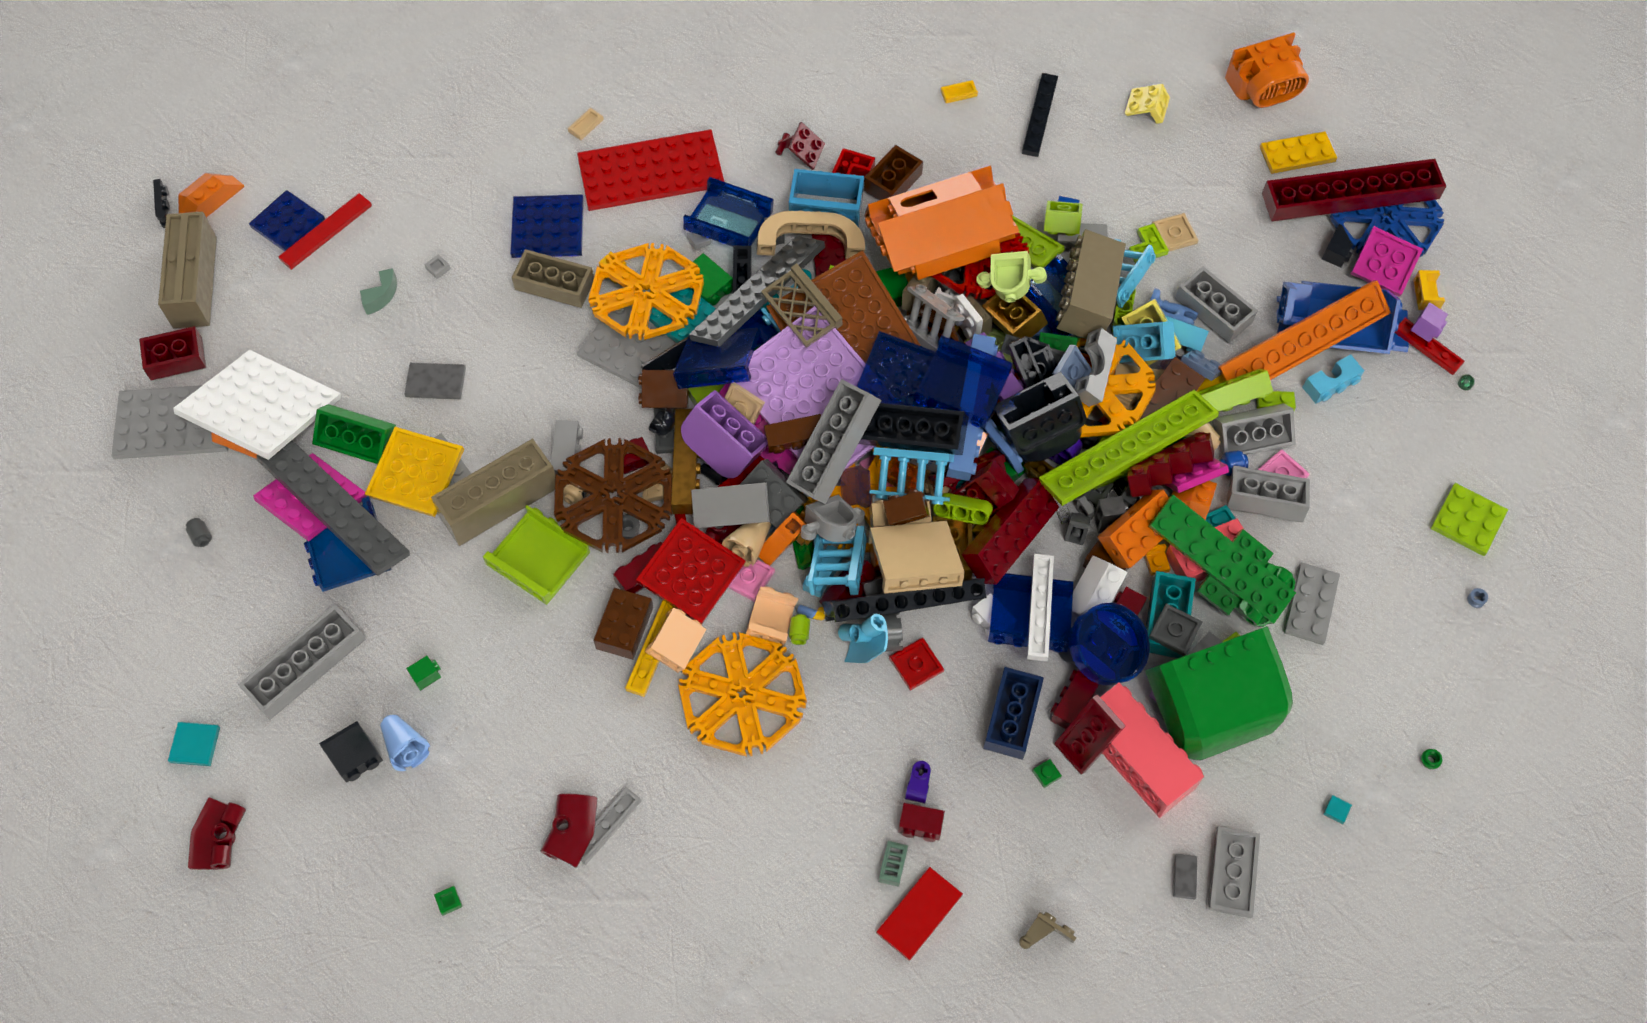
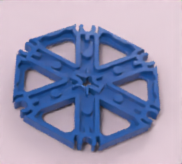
[1330,200,1444,257]

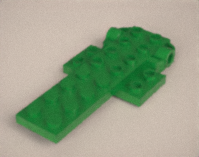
[1148,495,1296,627]

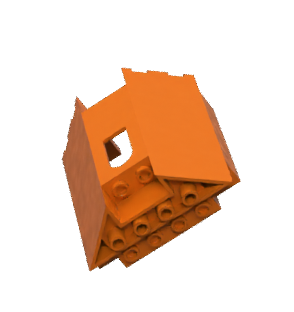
[864,165,1019,280]

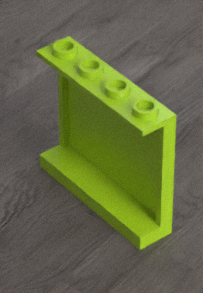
[483,505,590,605]

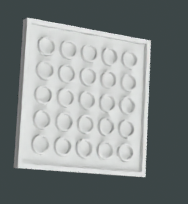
[173,350,341,460]

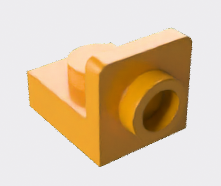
[1144,544,1171,576]

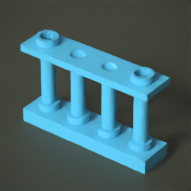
[1114,239,1156,308]
[869,447,954,505]
[806,526,867,595]

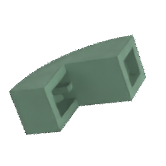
[360,268,397,315]

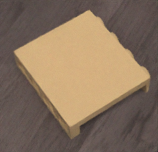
[868,521,965,594]

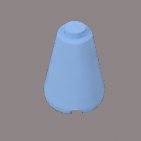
[380,715,430,771]

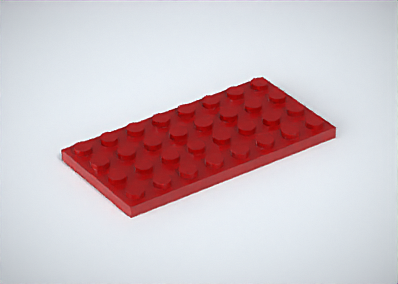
[577,129,725,211]

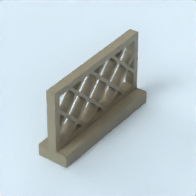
[761,263,843,348]

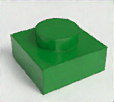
[1032,759,1062,788]
[434,886,463,916]

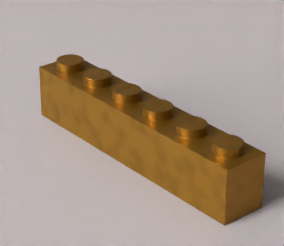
[671,409,701,514]

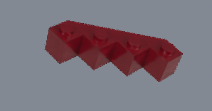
[1127,432,1214,497]

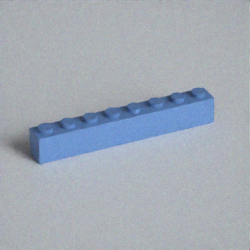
[946,334,998,481]

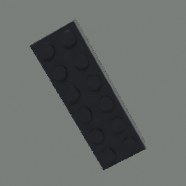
[858,403,969,455]

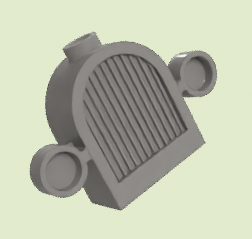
[801,495,865,542]

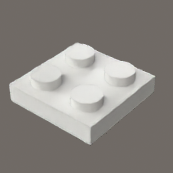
[955,294,983,339]

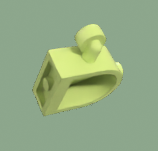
[977,251,1047,303]

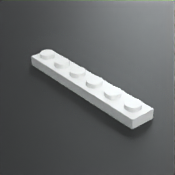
[1027,554,1054,661]

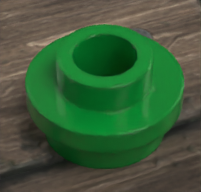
[1421,749,1443,769]

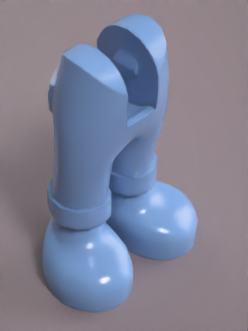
[1149,288,1198,325]

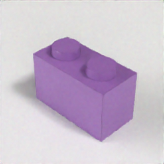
[1411,302,1448,342]

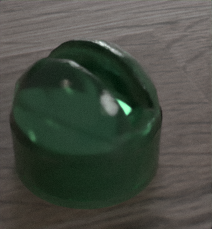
[1458,374,1475,390]

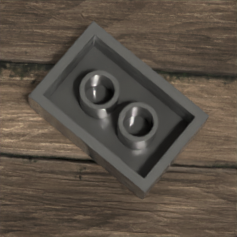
[740,459,809,528]

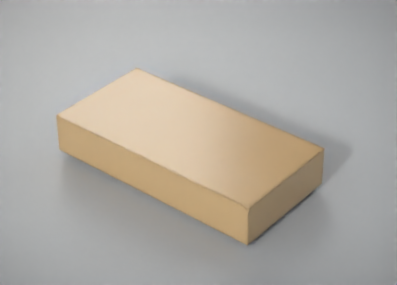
[568,108,604,140]

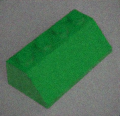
[312,404,396,464]

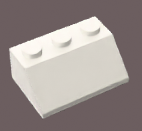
[1065,556,1128,625]

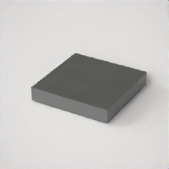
[1149,604,1203,656]

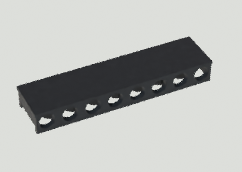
[822,578,987,622]

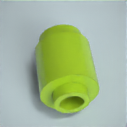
[789,614,810,645]

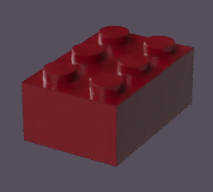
[139,326,206,380]

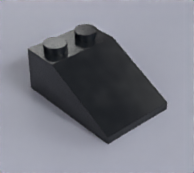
[319,721,383,783]

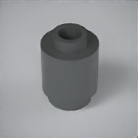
[186,518,212,547]

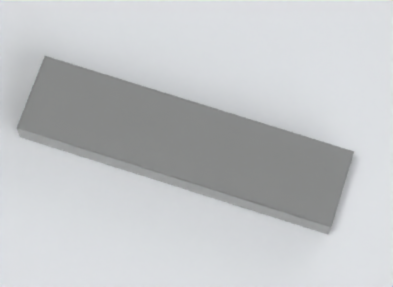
[581,787,642,865]

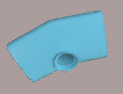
[838,614,888,663]

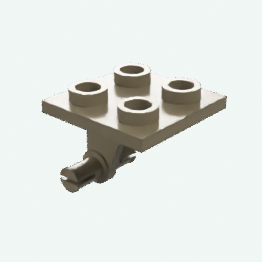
[1019,912,1077,949]

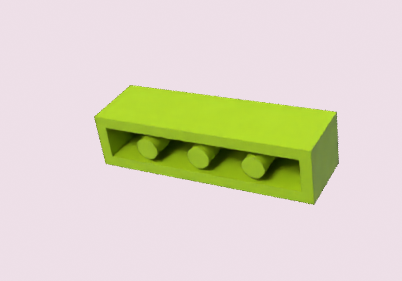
[1197,368,1273,412]

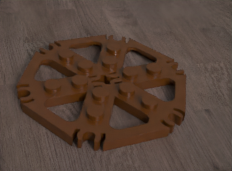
[554,438,672,553]

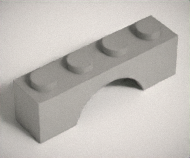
[1075,328,1117,407]

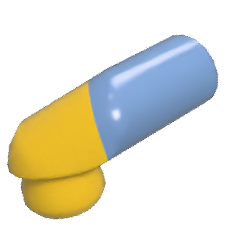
[797,605,825,621]

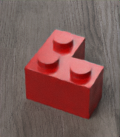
[832,148,875,177]

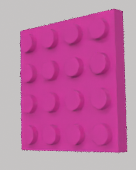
[253,453,367,542]

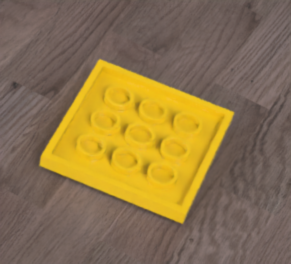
[365,427,464,517]

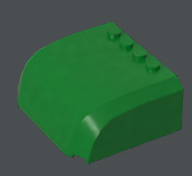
[1145,626,1293,761]

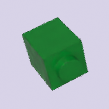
[406,656,441,691]

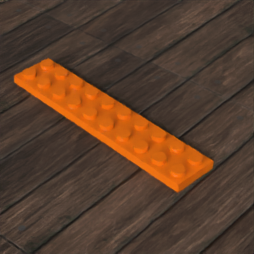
[1218,280,1391,382]

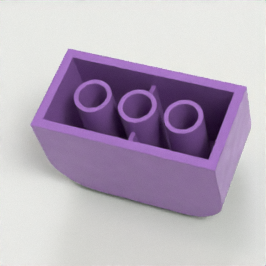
[681,390,768,478]

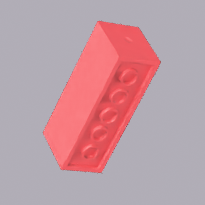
[1100,683,1204,818]

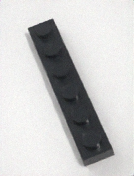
[1022,73,1058,157]

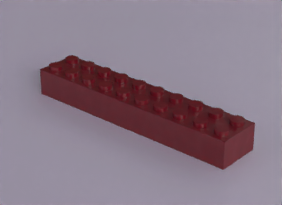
[1262,159,1447,222]

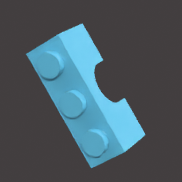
[1302,354,1365,404]

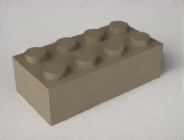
[511,249,594,308]

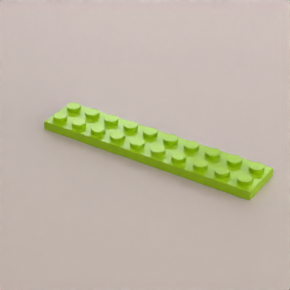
[1039,390,1219,506]

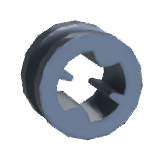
[1467,588,1488,608]

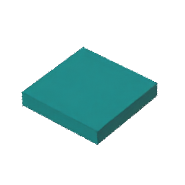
[168,722,220,767]

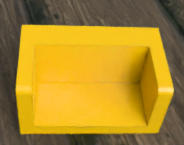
[1413,270,1445,310]

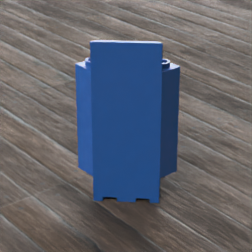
[1277,281,1409,354]

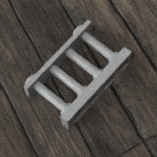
[906,284,965,359]

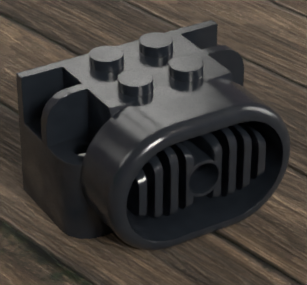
[992,372,1087,462]

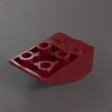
[951,460,1019,525]

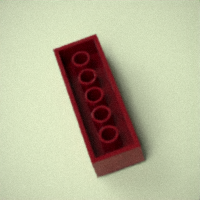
[961,478,1059,584]

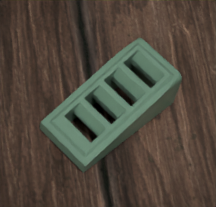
[878,841,908,887]

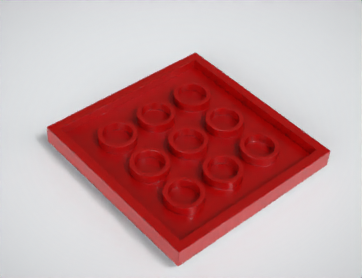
[636,518,746,624]

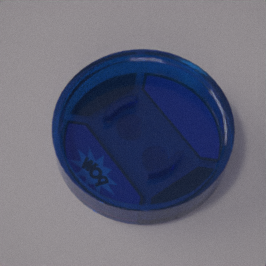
[1069,603,1150,686]

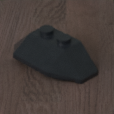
[1008,336,1057,389]

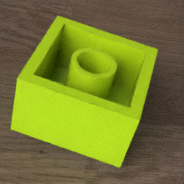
[1044,201,1083,236]

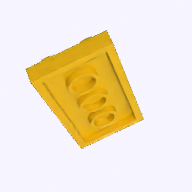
[1260,131,1337,174]

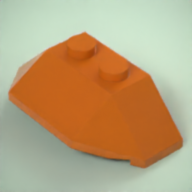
[178,173,245,218]
[1172,480,1217,520]

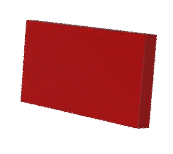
[876,867,963,961]

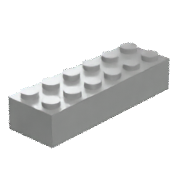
[786,379,881,504]
[238,605,366,720]

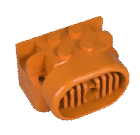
[1225,32,1309,108]

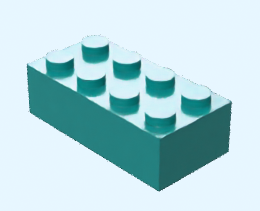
[1142,571,1196,658]

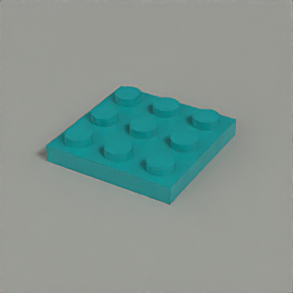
[649,288,716,343]

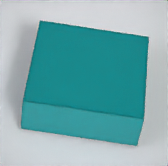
[1323,795,1352,825]

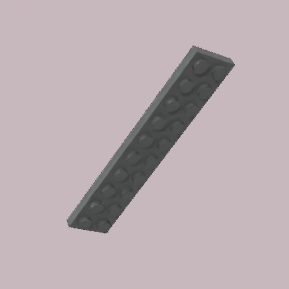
[689,236,825,347]
[256,440,410,576]

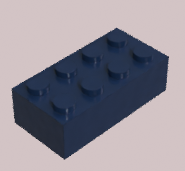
[983,667,1044,760]

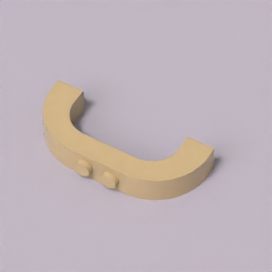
[756,211,865,258]

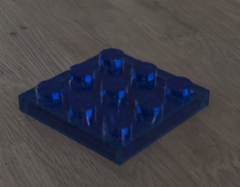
[249,190,325,251]

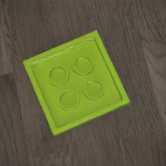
[1431,483,1509,556]

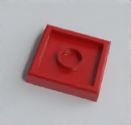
[889,638,944,691]

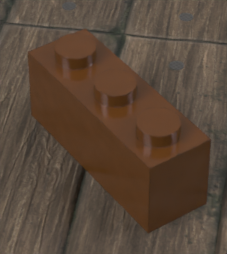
[764,414,821,454]

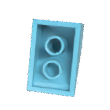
[1113,321,1176,363]

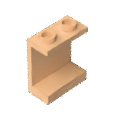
[746,586,798,646]
[645,608,707,673]

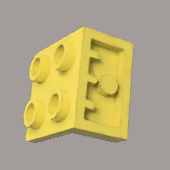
[1125,84,1170,124]

